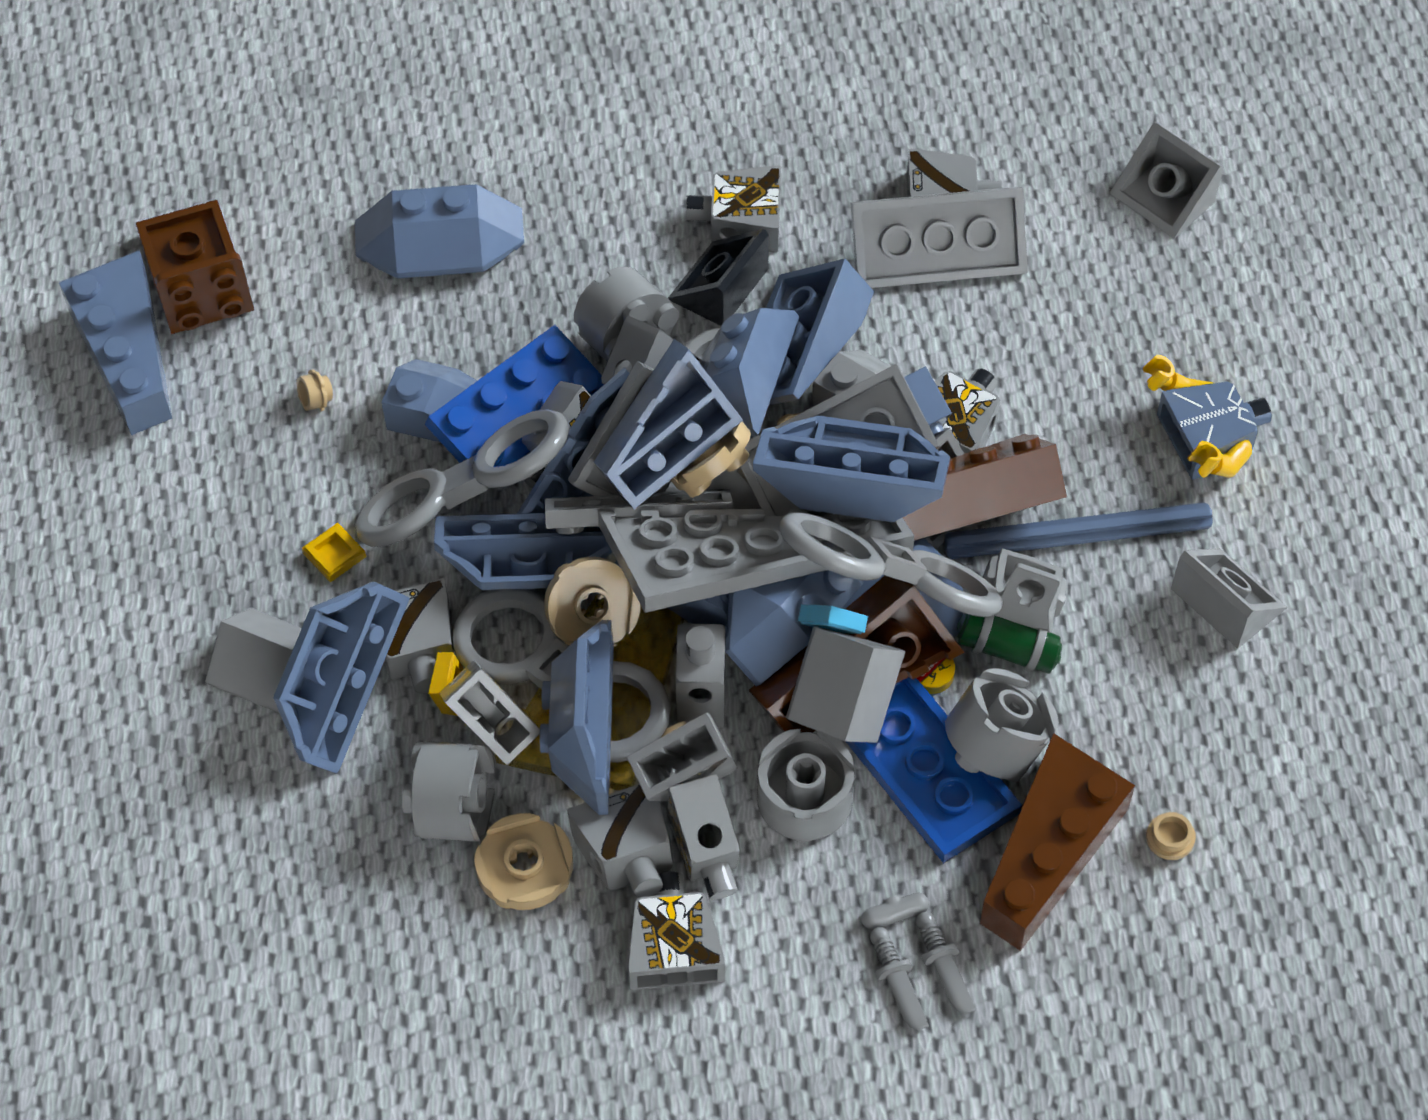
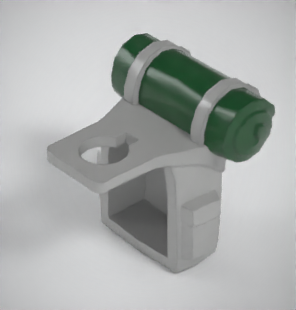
[957,548,1067,674]

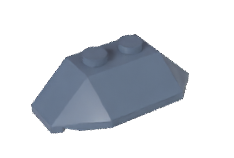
[355,184,524,279]
[700,308,799,438]
[753,416,950,522]
[434,513,612,590]
[725,570,863,687]
[273,582,410,774]
[540,620,614,815]

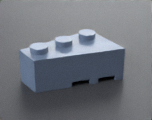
[594,339,743,509]

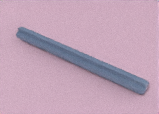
[944,502,1213,559]

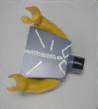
[1142,355,1272,480]

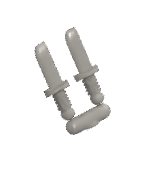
[861,893,975,1030]

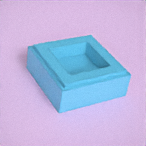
[798,605,868,634]

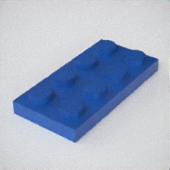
[425,325,604,467]
[846,677,1022,863]

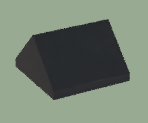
[668,228,769,326]

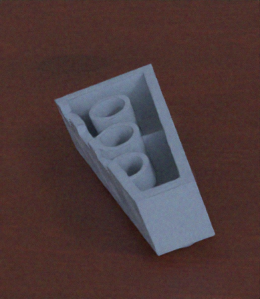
[59,250,172,435]

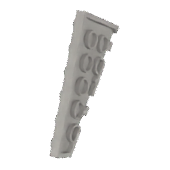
[598,508,914,613]

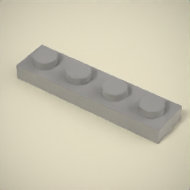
[545,490,733,534]

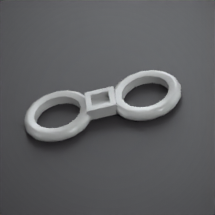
[355,409,570,547]
[779,513,1003,617]
[452,589,671,763]

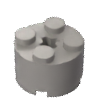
[574,267,679,362]
[945,668,1058,782]
[757,729,855,843]
[402,741,495,842]

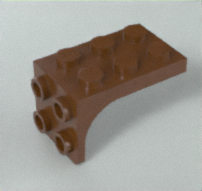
[135,200,254,334]

